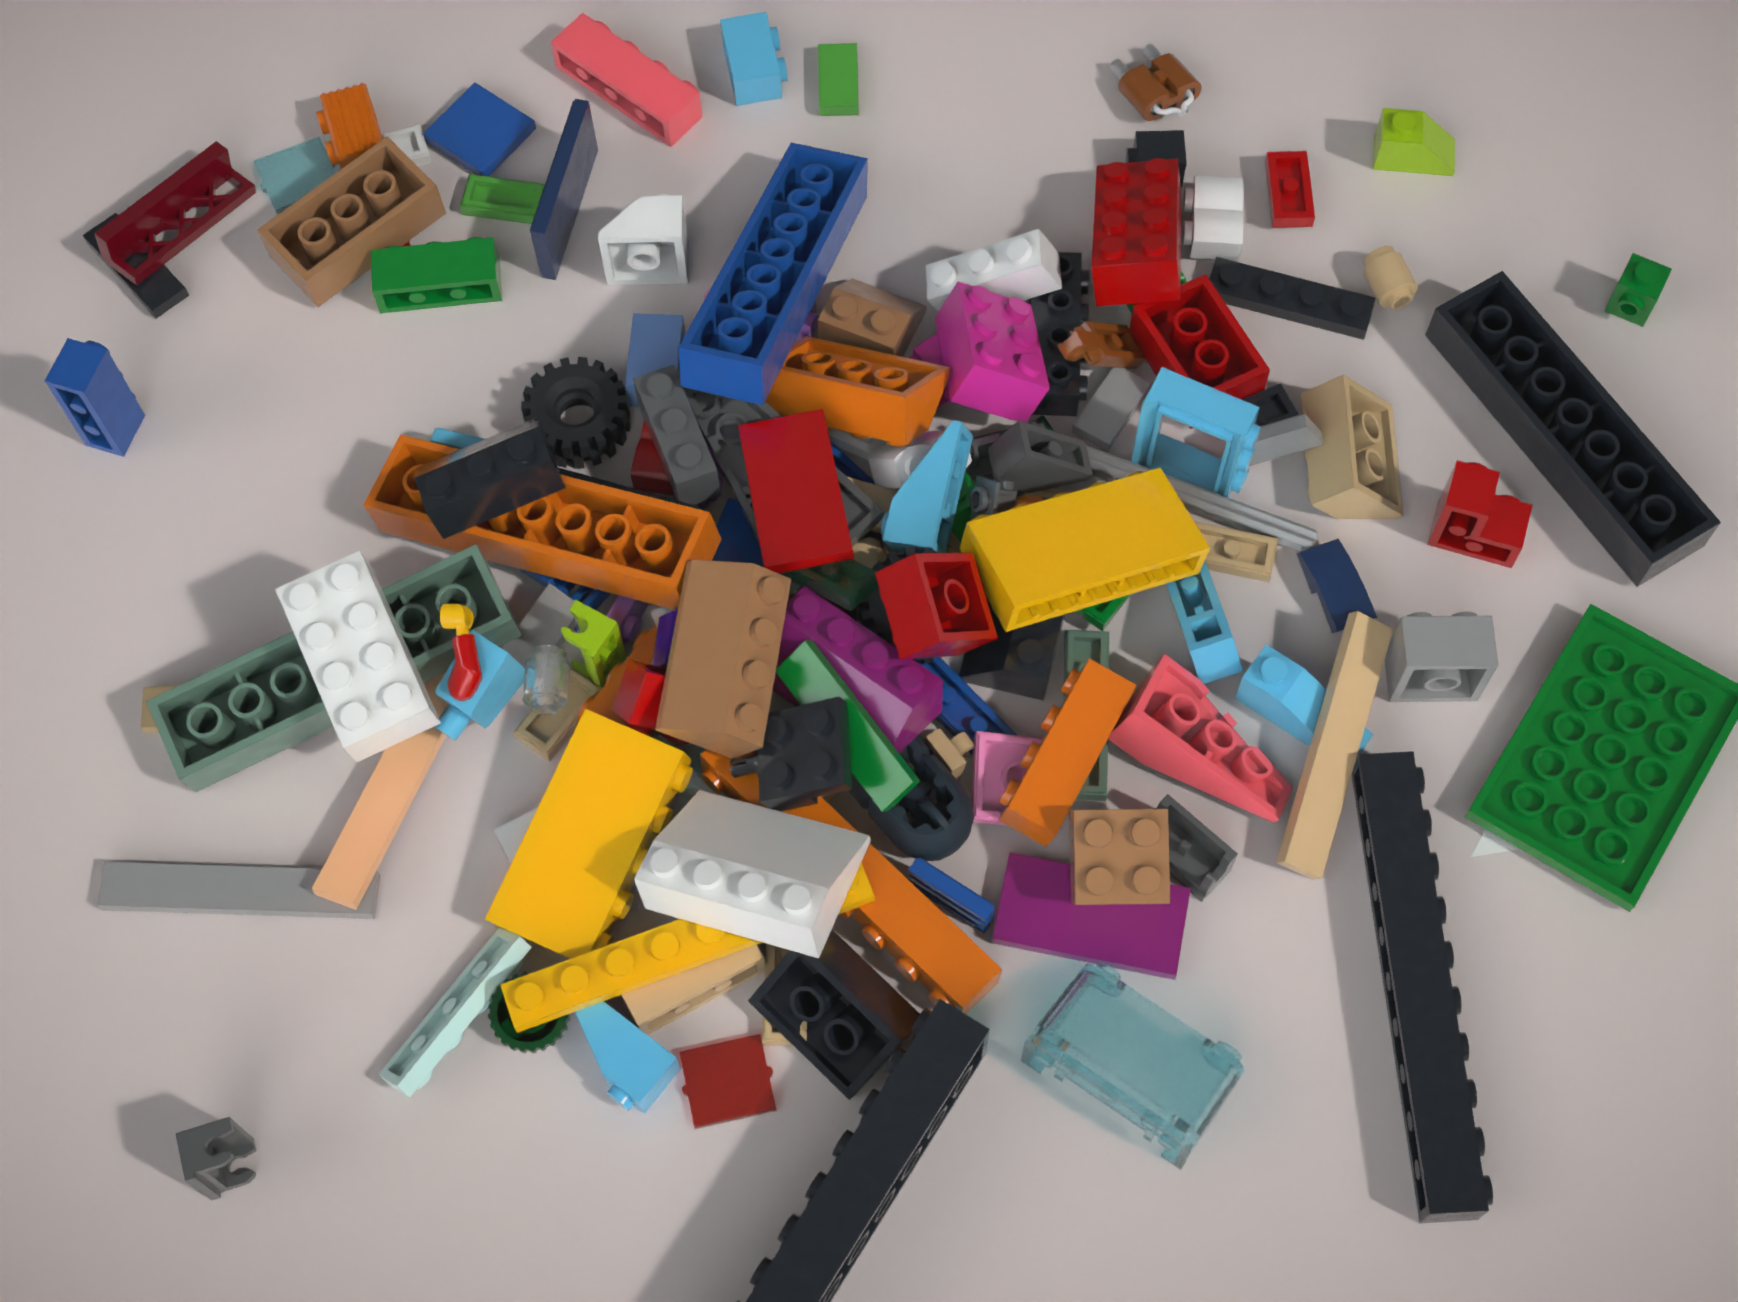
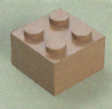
[1069,809,1170,905]

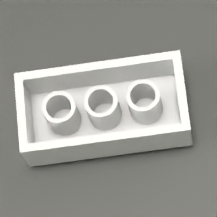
[275,550,441,762]

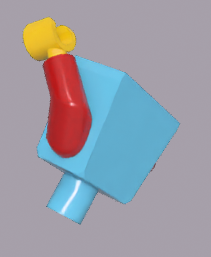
[434,604,530,741]

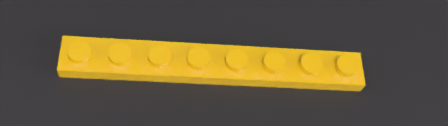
[500,862,875,1033]

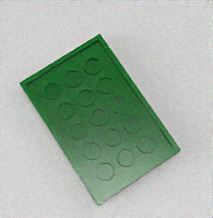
[1465,604,1738,912]

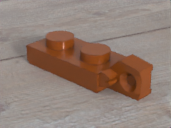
[1057,321,1147,369]

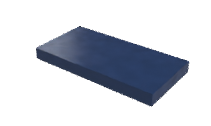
[530,99,598,280]

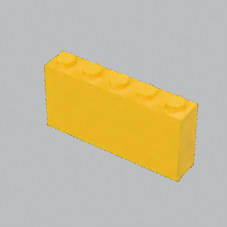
[959,467,1210,632]
[485,709,693,959]

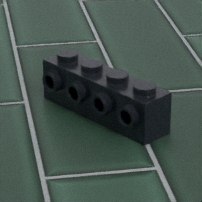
[1029,252,1089,417]

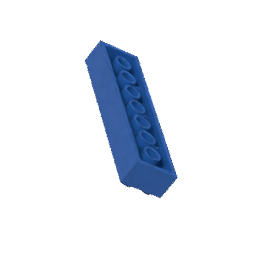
[679,142,868,405]

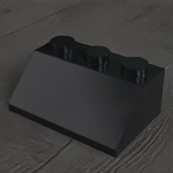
[414,417,566,539]
[959,598,1065,701]
[748,929,920,1100]

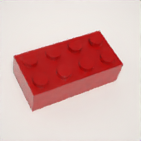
[1091,158,1182,307]

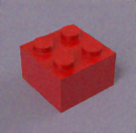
[875,553,998,660]

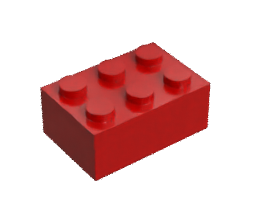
[1129,274,1270,429]

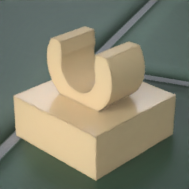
[924,728,975,782]

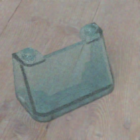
[1021,961,1245,1170]

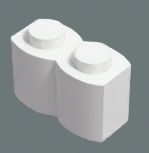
[1182,175,1244,261]
[868,431,972,489]

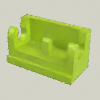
[561,600,627,688]

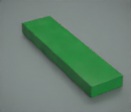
[776,641,920,812]

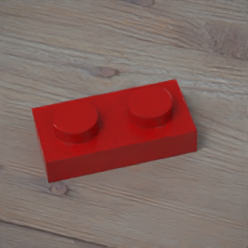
[1265,151,1315,228]

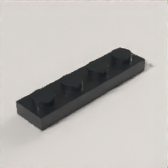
[1209,257,1376,340]

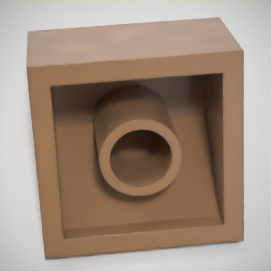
[817,278,927,357]

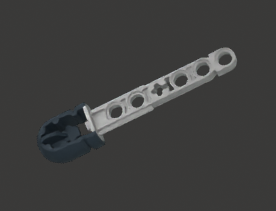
[848,736,974,861]

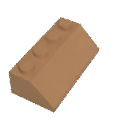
[655,560,791,759]

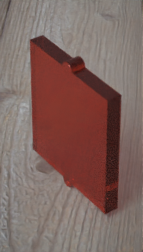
[679,1034,777,1129]

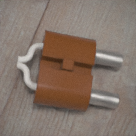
[1110,44,1202,121]

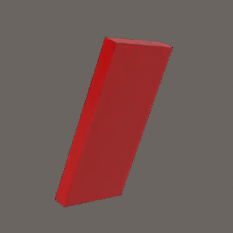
[738,409,854,573]

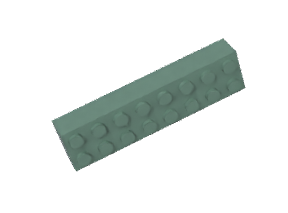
[146,544,522,792]

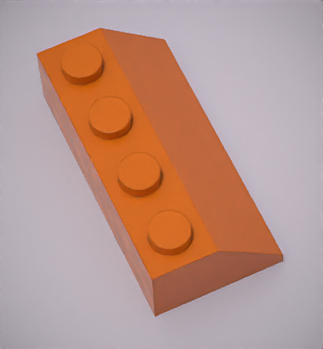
[765,336,950,447]

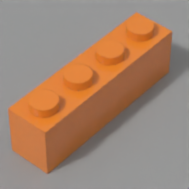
[999,658,1137,847]

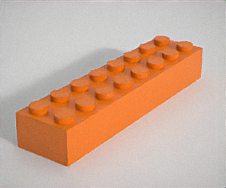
[363,434,721,610]

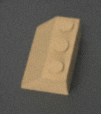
[1301,374,1404,519]

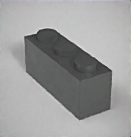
[633,365,721,505]

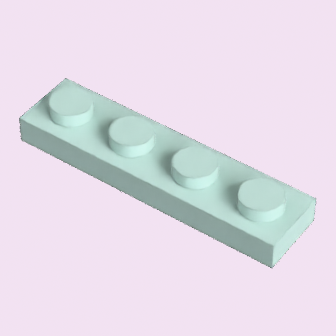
[378,927,532,1097]

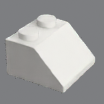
[598,194,689,285]

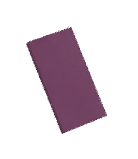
[992,852,1191,980]

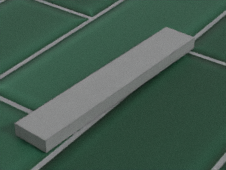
[97,862,380,919]

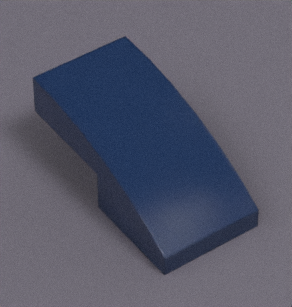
[1296,539,1377,633]

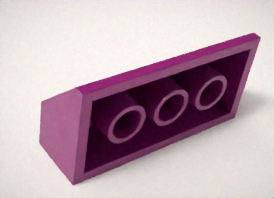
[772,586,943,753]

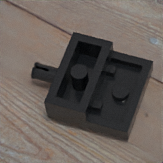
[730,696,852,812]

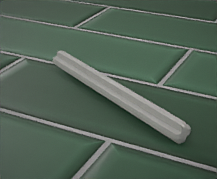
[1086,445,1318,552]

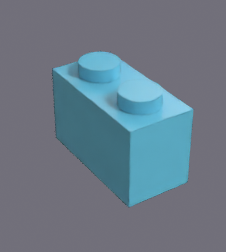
[720,12,788,106]

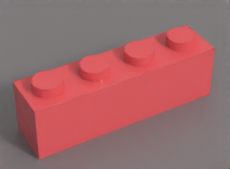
[551,13,702,147]

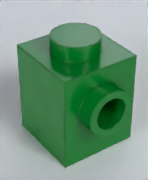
[1604,253,1672,327]

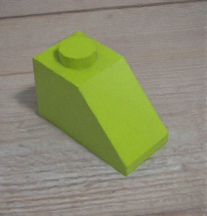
[1373,108,1455,176]

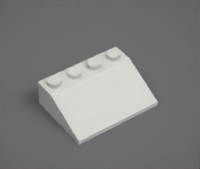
[634,790,871,958]

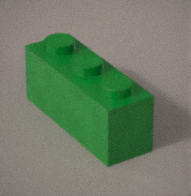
[371,237,502,314]

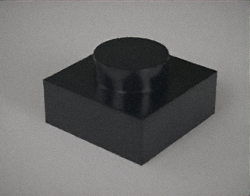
[1243,383,1299,426]

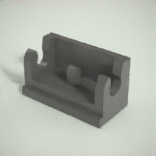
[1156,794,1238,902]
[175,1117,257,1201]

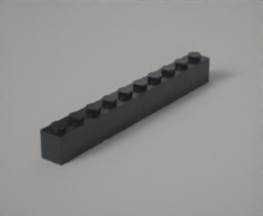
[1352,751,1493,1223]

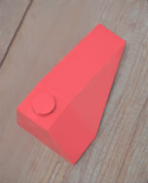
[1108,654,1293,823]

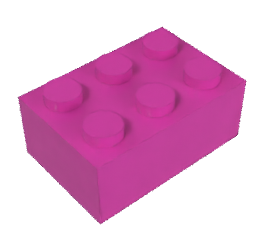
[935,281,1050,422]

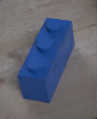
[44,338,145,457]

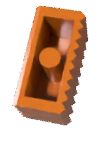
[316,82,383,169]

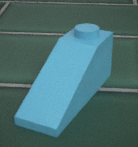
[881,421,973,554]
[1166,561,1243,684]
[1235,644,1373,759]
[575,1001,681,1114]

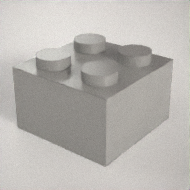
[1385,611,1498,702]

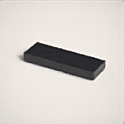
[83,213,189,319]

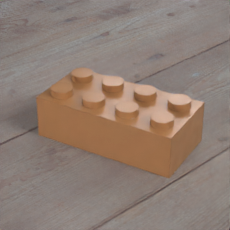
[257,136,446,307]

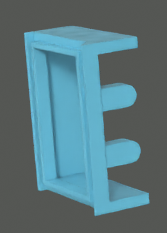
[1131,367,1262,498]

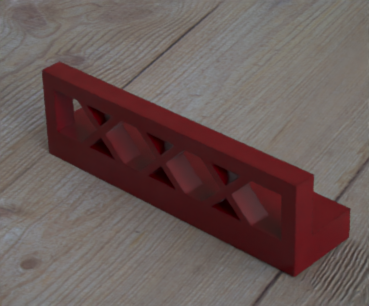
[94,141,256,285]

